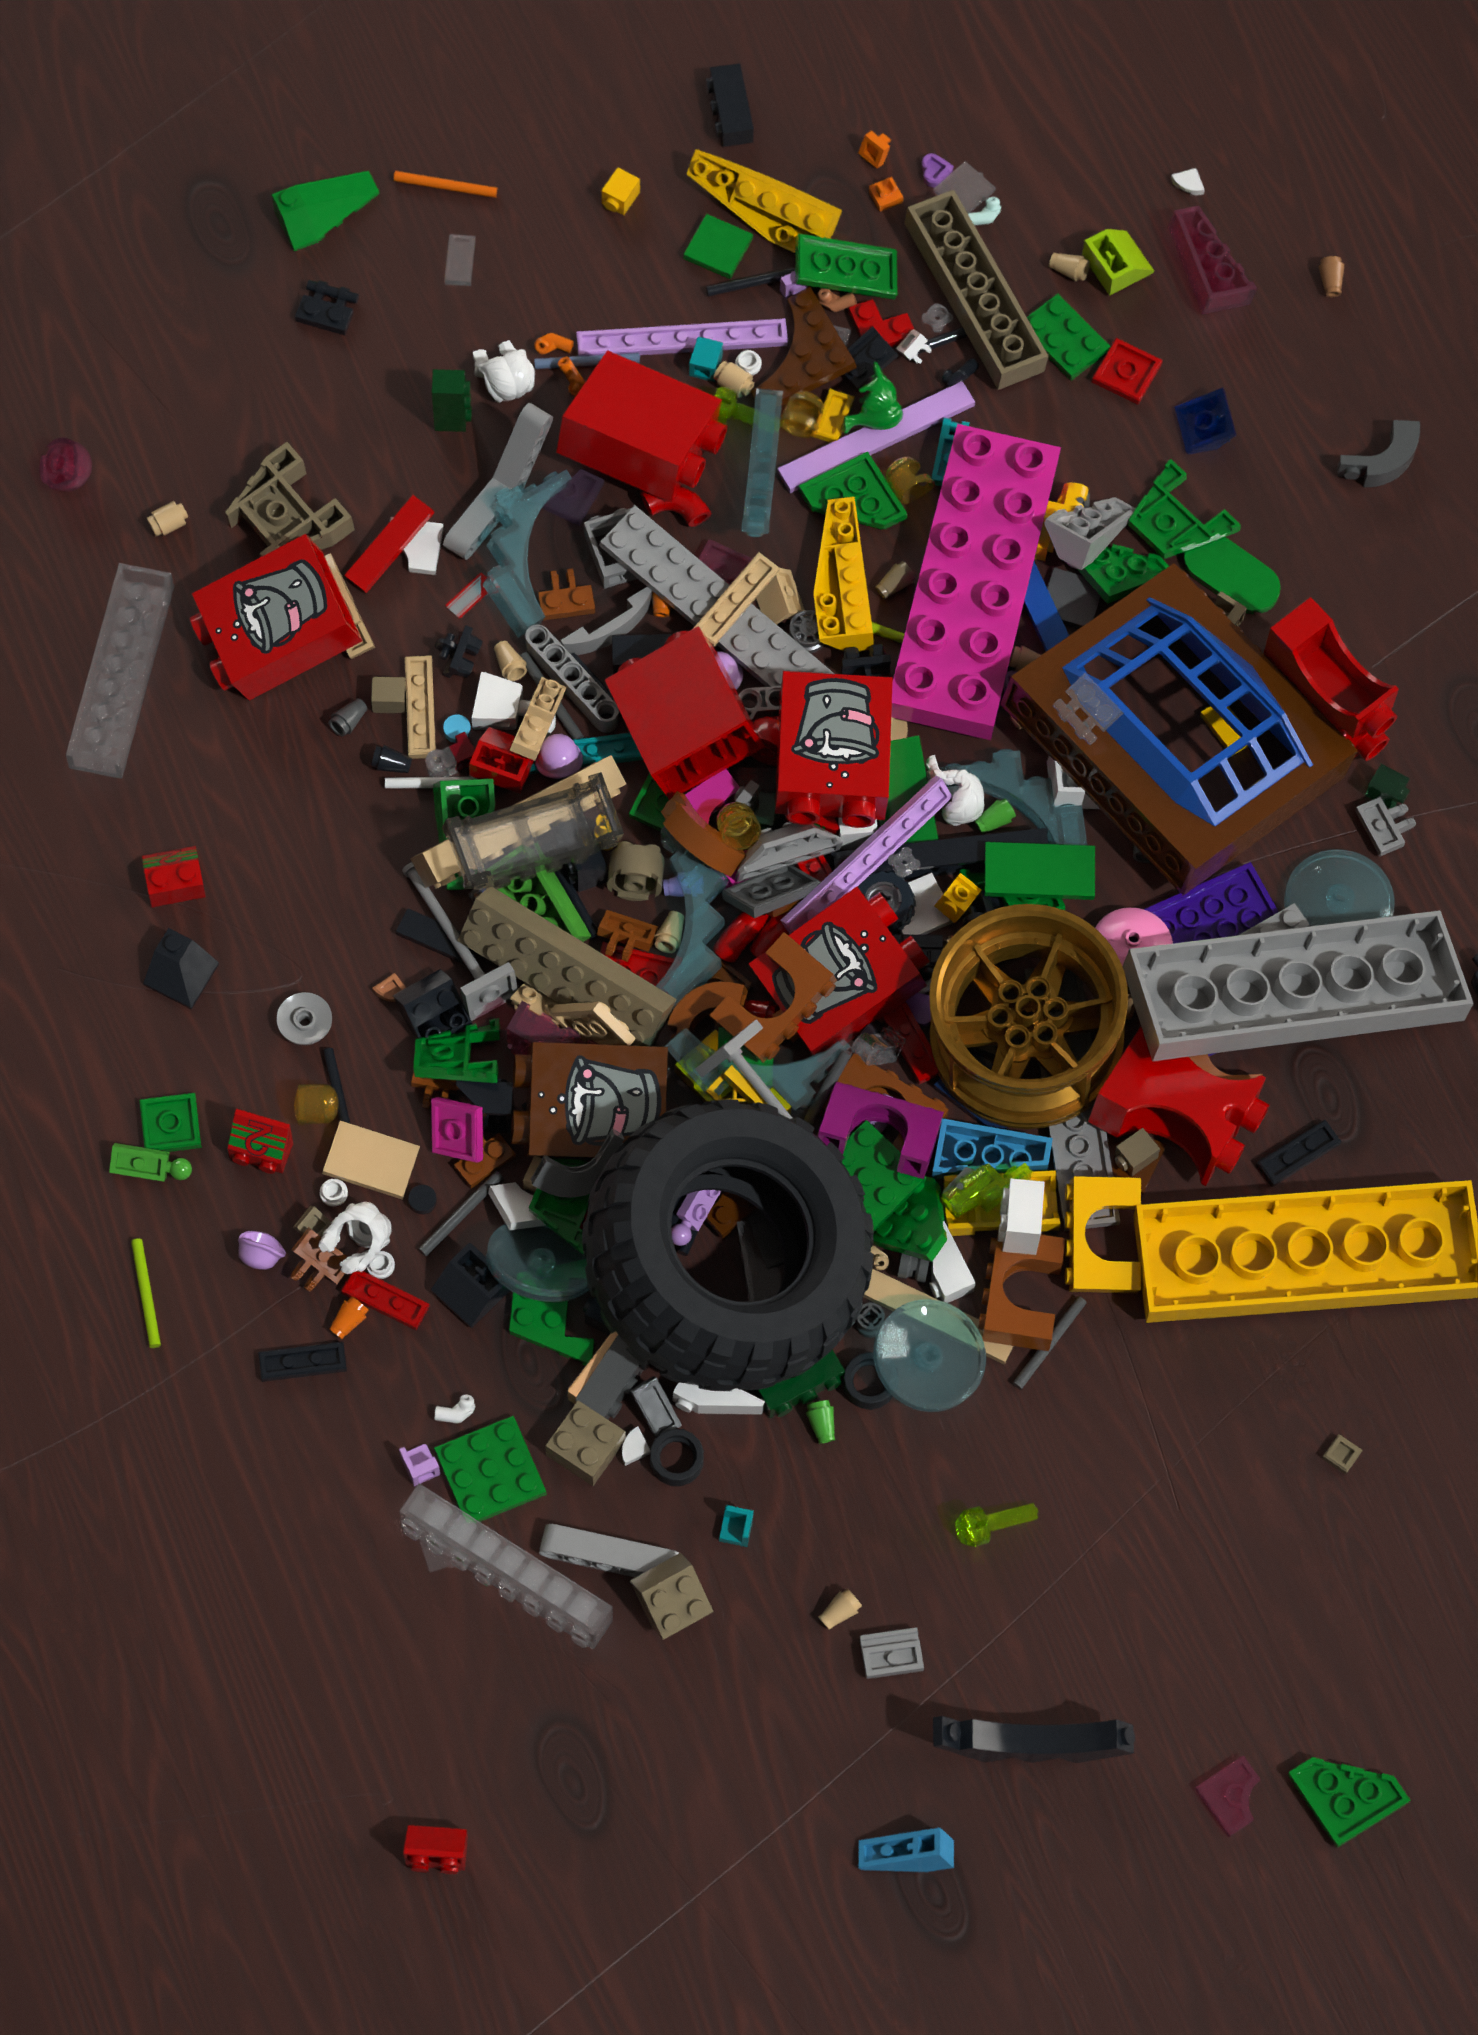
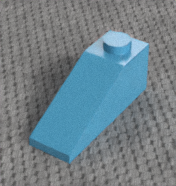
[859,1828,954,1872]

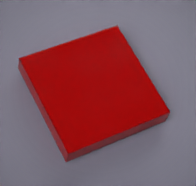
[1092,338,1163,405]

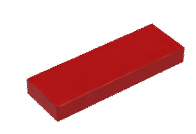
[341,1271,430,1331]

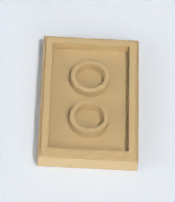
[322,1121,420,1200]

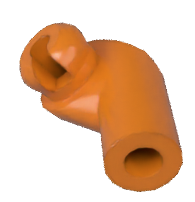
[534,333,574,354]
[558,357,585,396]

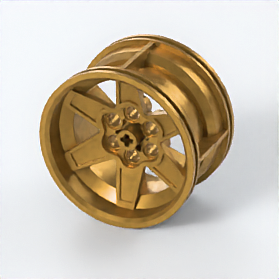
[930,904,1128,1129]

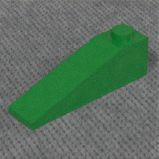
[272,171,379,252]
[433,779,495,890]

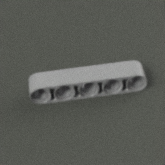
[525,624,619,733]
[539,1524,679,1577]

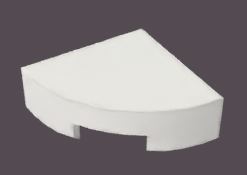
[1171,168,1205,195]
[622,1427,650,1466]

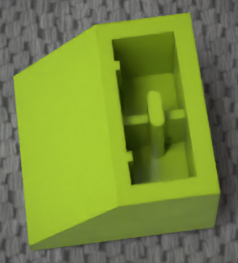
[1082,229,1154,296]

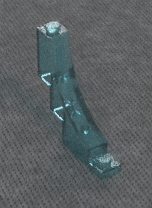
[656,826,728,1011]

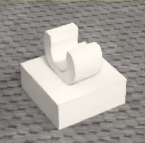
[896,329,931,364]

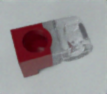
[425,731,475,777]

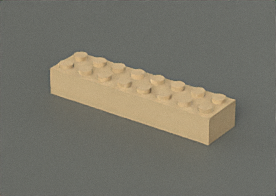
[410,755,626,889]

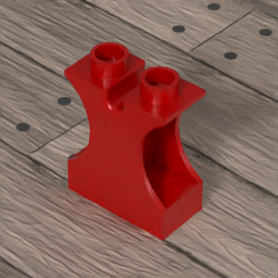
[1263,597,1399,761]
[1088,1027,1270,1186]

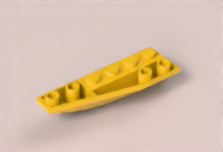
[686,150,842,253]
[813,497,874,651]

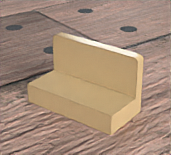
[756,568,807,625]

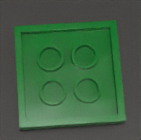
[842,1120,927,1231]
[434,1416,547,1527]

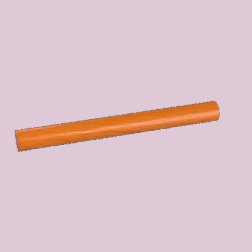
[394,171,497,198]

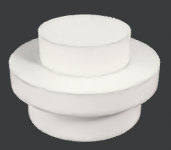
[735,350,762,375]
[320,1179,348,1207]
[367,1251,395,1279]

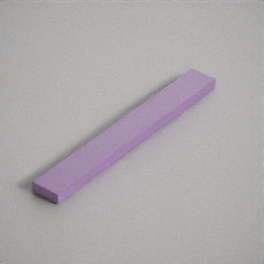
[577,319,788,356]
[777,381,975,493]
[780,776,953,934]

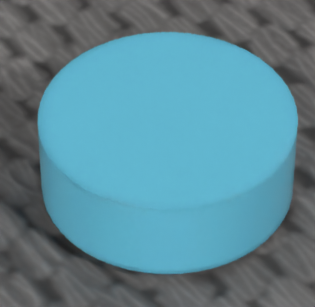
[443,714,471,743]

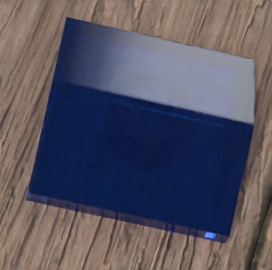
[1175,387,1237,454]

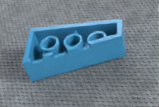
[932,1118,1053,1180]

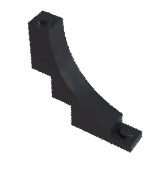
[933,1716,1135,1763]

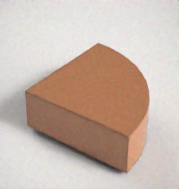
[372,973,406,1002]

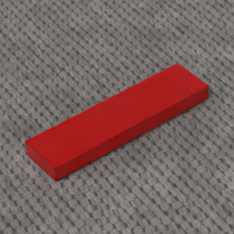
[344,495,435,593]

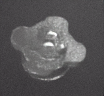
[922,304,953,333]
[888,847,920,878]

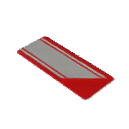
[446,573,495,618]

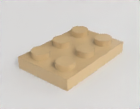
[549,1002,635,1046]

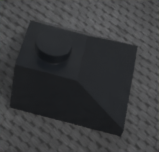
[143,928,219,1010]

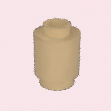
[714,361,754,398]
[147,501,188,537]

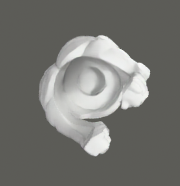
[473,340,535,403]
[926,755,984,826]
[318,1202,392,1274]

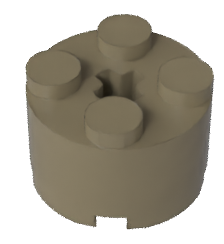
[607,841,665,901]

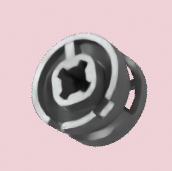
[789,610,824,653]

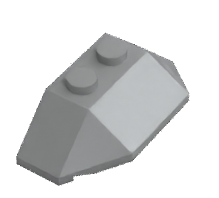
[735,821,843,882]

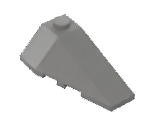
[1044,497,1136,570]

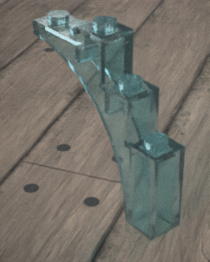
[741,389,783,537]
[483,470,572,638]
[940,749,1087,845]
[664,1027,851,1111]

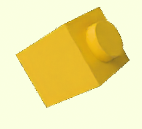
[602,168,640,215]

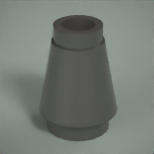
[328,698,367,737]

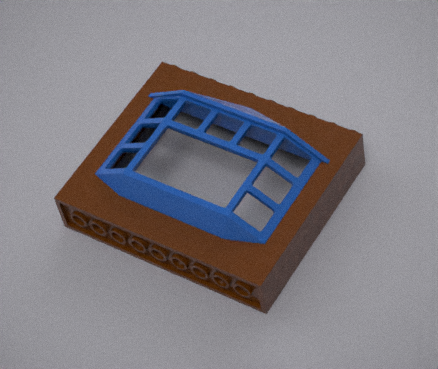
[1000,563,1358,896]

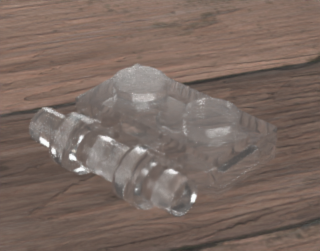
[1053,673,1123,745]

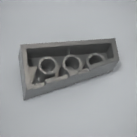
[575,1335,650,1420]

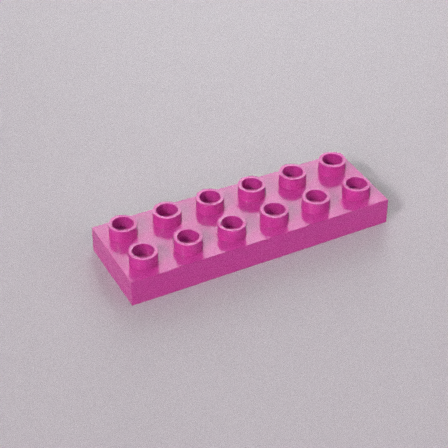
[891,424,1061,740]

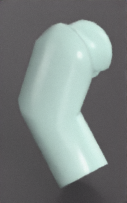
[968,197,1001,225]

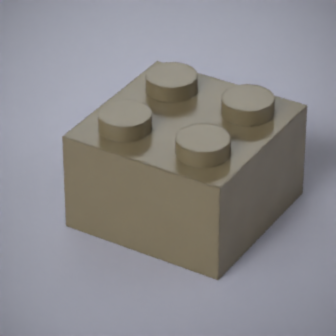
[546,1401,625,1486]
[630,1553,714,1640]

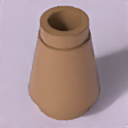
[1318,256,1344,297]

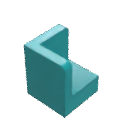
[689,337,723,382]
[719,1505,754,1547]

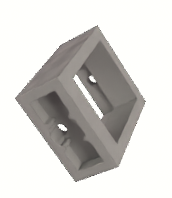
[584,508,638,589]

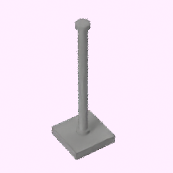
[402,862,518,1021]
[695,1019,792,1119]

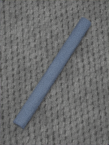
[534,353,640,369]

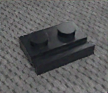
[845,326,899,390]

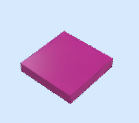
[431,1097,483,1163]

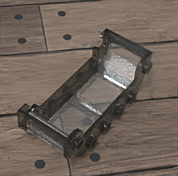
[442,772,624,890]

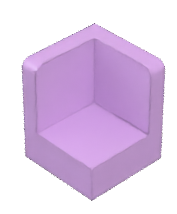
[399,1444,440,1486]

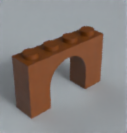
[710,932,837,1063]
[819,1053,949,1152]
[978,1229,1066,1351]

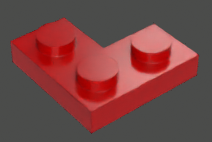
[849,299,915,347]

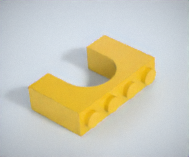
[1065,1176,1141,1293]

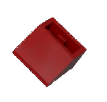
[469,727,534,794]
[404,1825,468,1874]

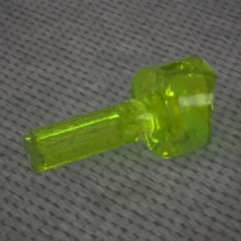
[714,387,783,435]
[955,1503,1039,1547]

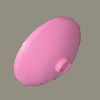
[1095,908,1173,986]

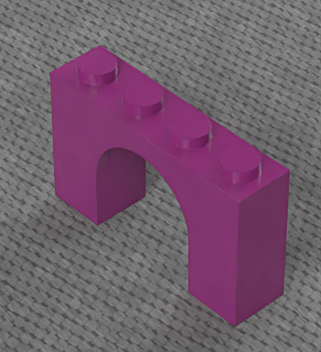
[818,1082,944,1179]

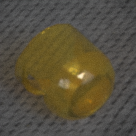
[780,391,824,438]
[885,456,935,504]
[717,802,761,850]
[294,1084,339,1125]

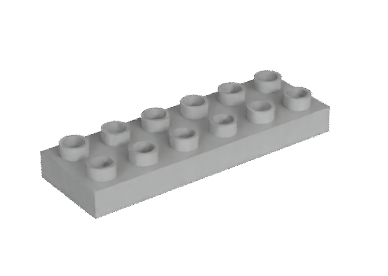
[1122,910,1474,1061]

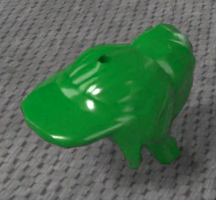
[842,362,903,434]

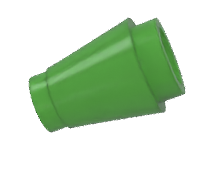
[974,798,1016,834]
[806,1400,835,1444]

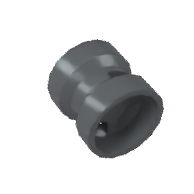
[898,1254,929,1283]
[855,1302,885,1338]

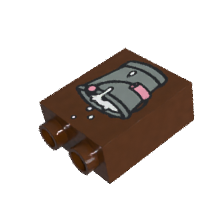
[511,1042,668,1159]

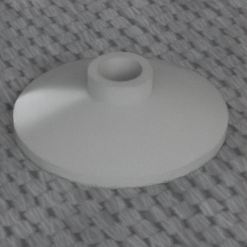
[277,992,332,1045]

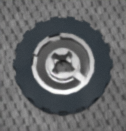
[858,871,916,934]

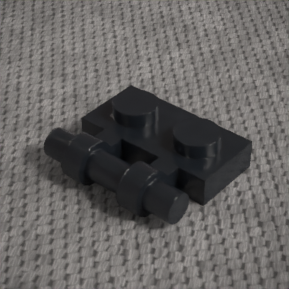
[295,280,359,336]

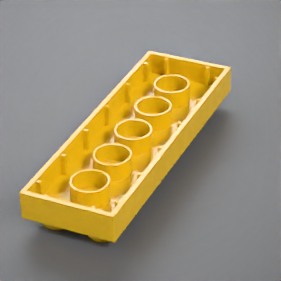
[1133,1180,1478,1323]

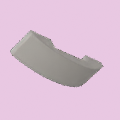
[561,587,652,655]

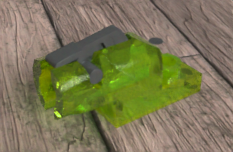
[941,1163,1032,1217]

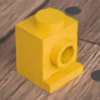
[934,873,981,923]

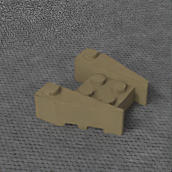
[225,442,355,557]

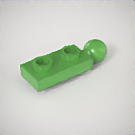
[109,1143,192,1182]

